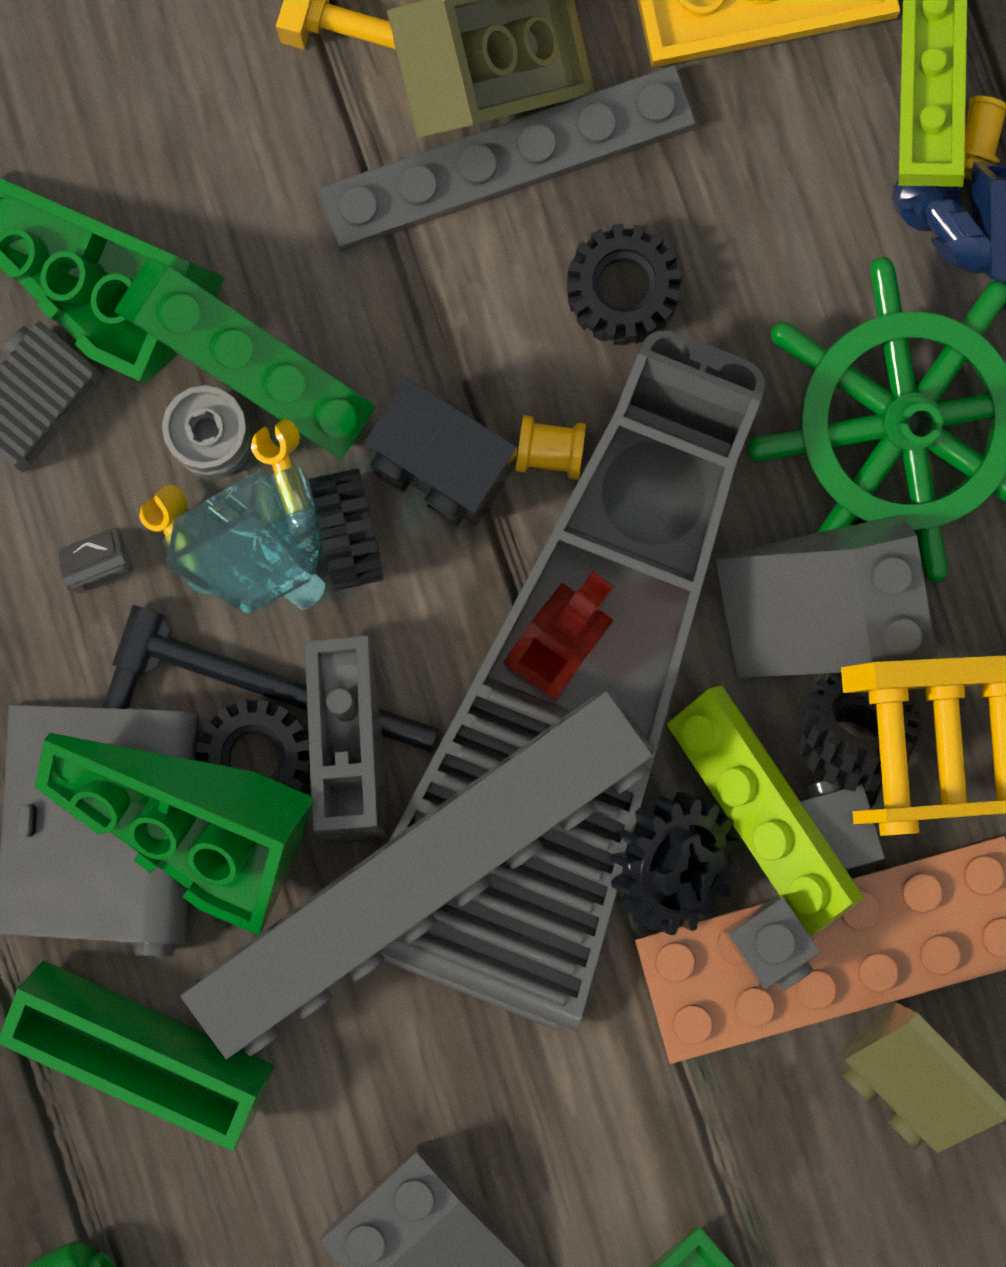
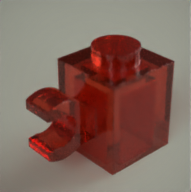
[503,571,614,700]

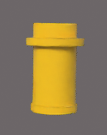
[964,95,1006,180]

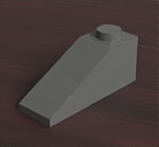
[305,635,391,844]

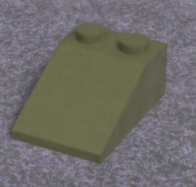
[387,0,595,138]
[838,1001,1006,1153]

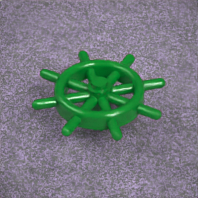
[746,257,1006,583]

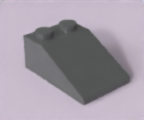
[714,515,937,678]
[319,1144,530,1267]

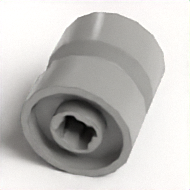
[162,385,253,479]

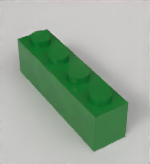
[114,257,377,460]
[0,960,275,1151]

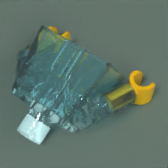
[139,419,325,613]

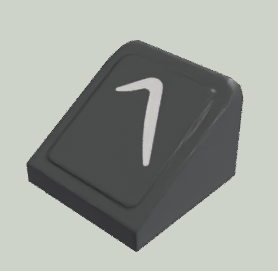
[59,529,134,594]

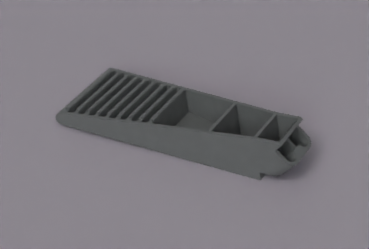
[380,330,765,1032]

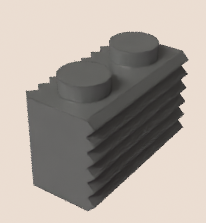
[0,321,105,473]

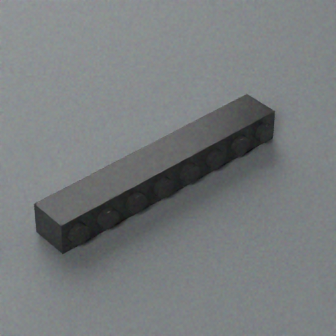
[180,685,654,1060]

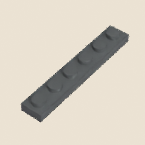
[318,65,696,252]

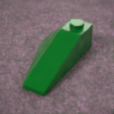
[0,178,225,383]
[34,733,314,936]

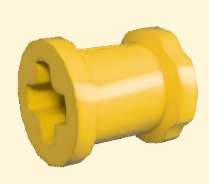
[516,415,586,480]

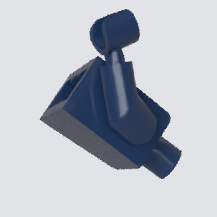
[892,162,1006,310]

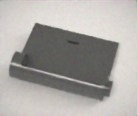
[0,705,199,956]

